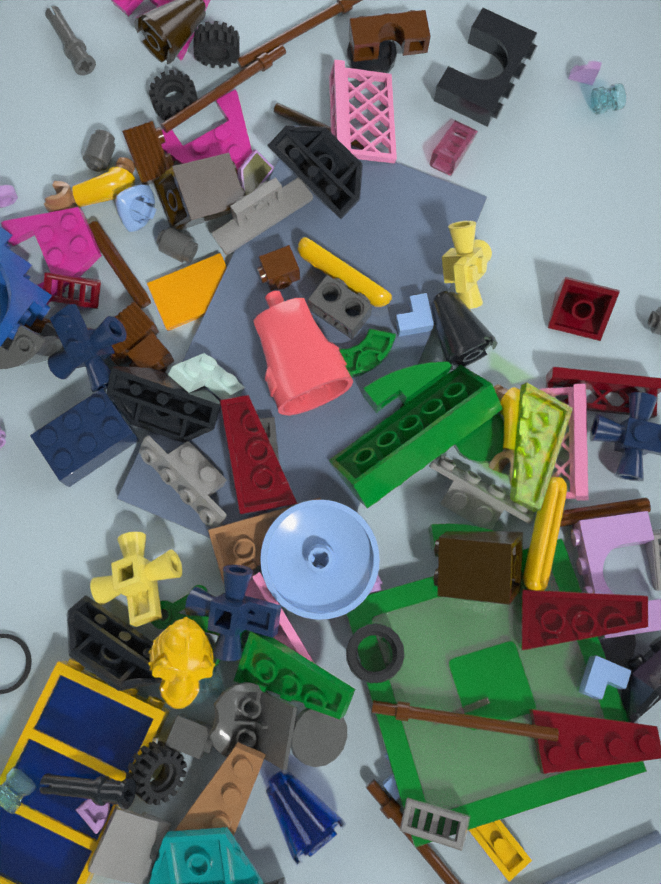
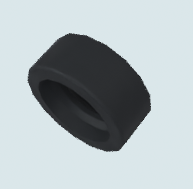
[346,624,405,683]

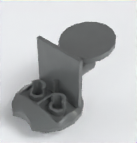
[208,682,347,770]

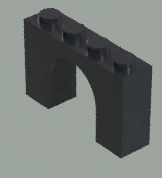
[434,8,537,127]

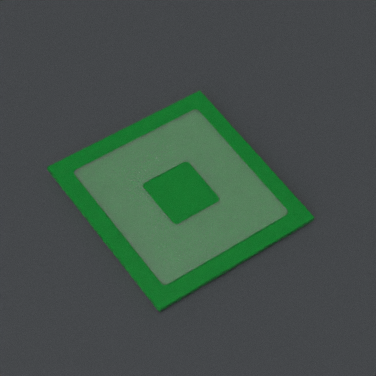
[346,538,647,847]

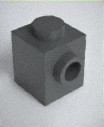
[165,713,213,759]

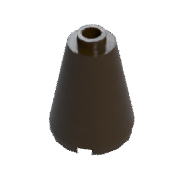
[134,0,206,64]

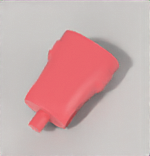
[253,291,353,416]

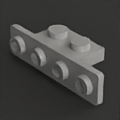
[212,177,313,255]
[139,436,227,528]
[429,456,534,530]

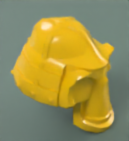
[148,617,215,709]

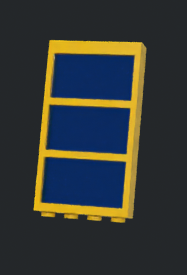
[0,658,170,884]

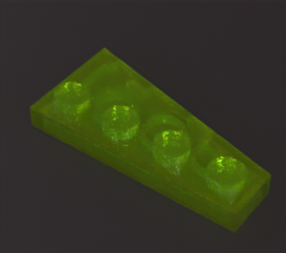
[510,382,573,512]

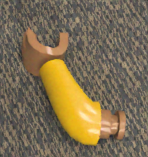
[44,157,136,212]
[488,384,530,487]

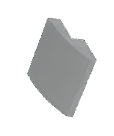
[88,805,171,884]

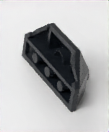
[267,125,363,219]
[106,366,221,443]
[66,595,163,691]
[621,636,661,723]

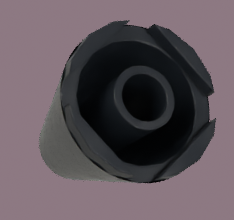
[431,291,498,370]

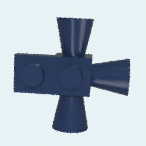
[48,304,127,393]
[590,392,661,481]
[185,565,281,661]

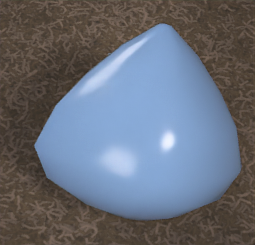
[115,185,157,232]

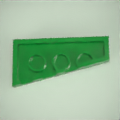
[233,631,356,720]

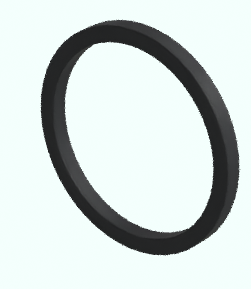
[0,634,32,694]

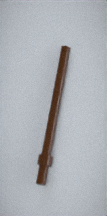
[237,0,363,68]
[161,45,286,133]
[372,700,559,741]
[365,779,461,884]

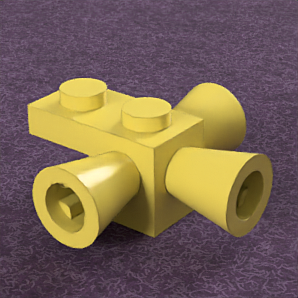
[442,221,492,309]
[90,531,182,627]

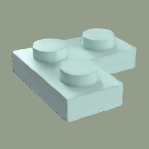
[168,353,245,400]

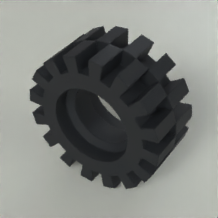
[193,21,240,68]
[149,70,198,121]
[126,741,187,805]

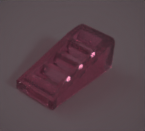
[430,120,478,176]

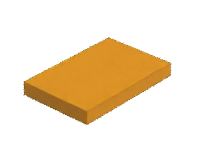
[147,253,227,331]

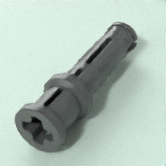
[45,6,96,75]

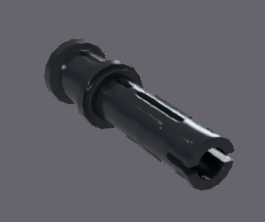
[40,773,136,809]

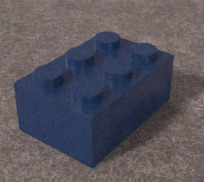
[30,388,139,487]

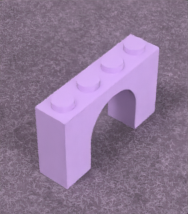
[570,511,661,639]

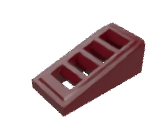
[43,272,101,309]

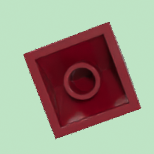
[548,277,620,341]

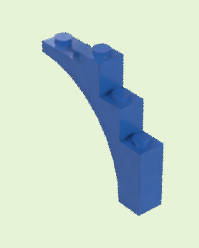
[0,227,52,346]

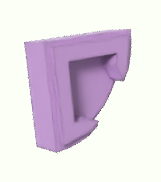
[568,61,602,86]
[76,799,110,834]

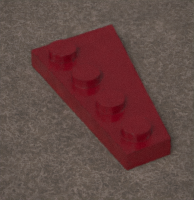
[220,395,298,514]
[522,590,648,650]
[529,709,661,774]

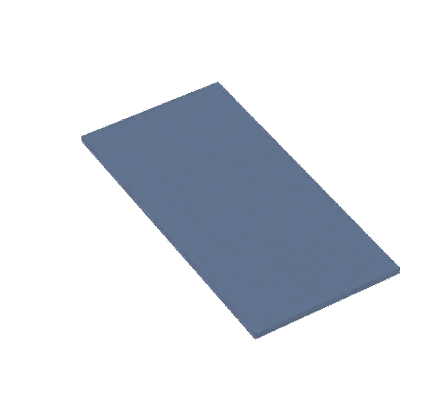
[117,125,487,539]

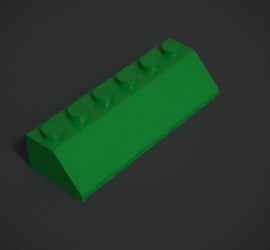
[328,365,503,509]

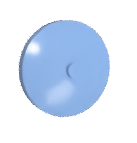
[261,500,380,620]

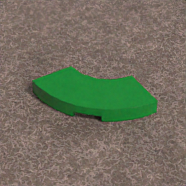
[340,328,396,378]

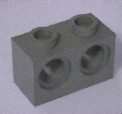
[308,275,372,340]

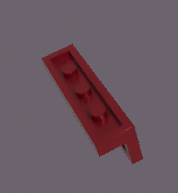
[545,367,661,418]

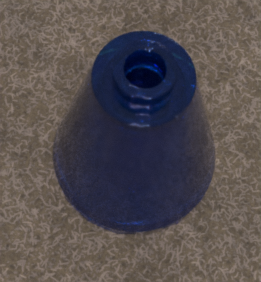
[266,770,346,866]

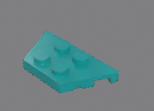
[149,827,264,884]

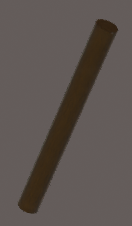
[274,103,365,150]

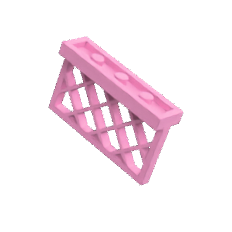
[329,60,397,163]
[518,384,589,501]

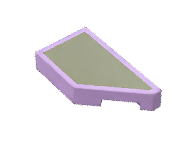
[237,150,274,196]

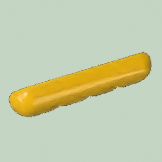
[298,237,392,307]
[523,476,567,591]

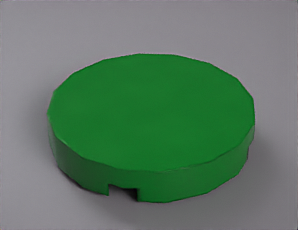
[453,414,504,464]

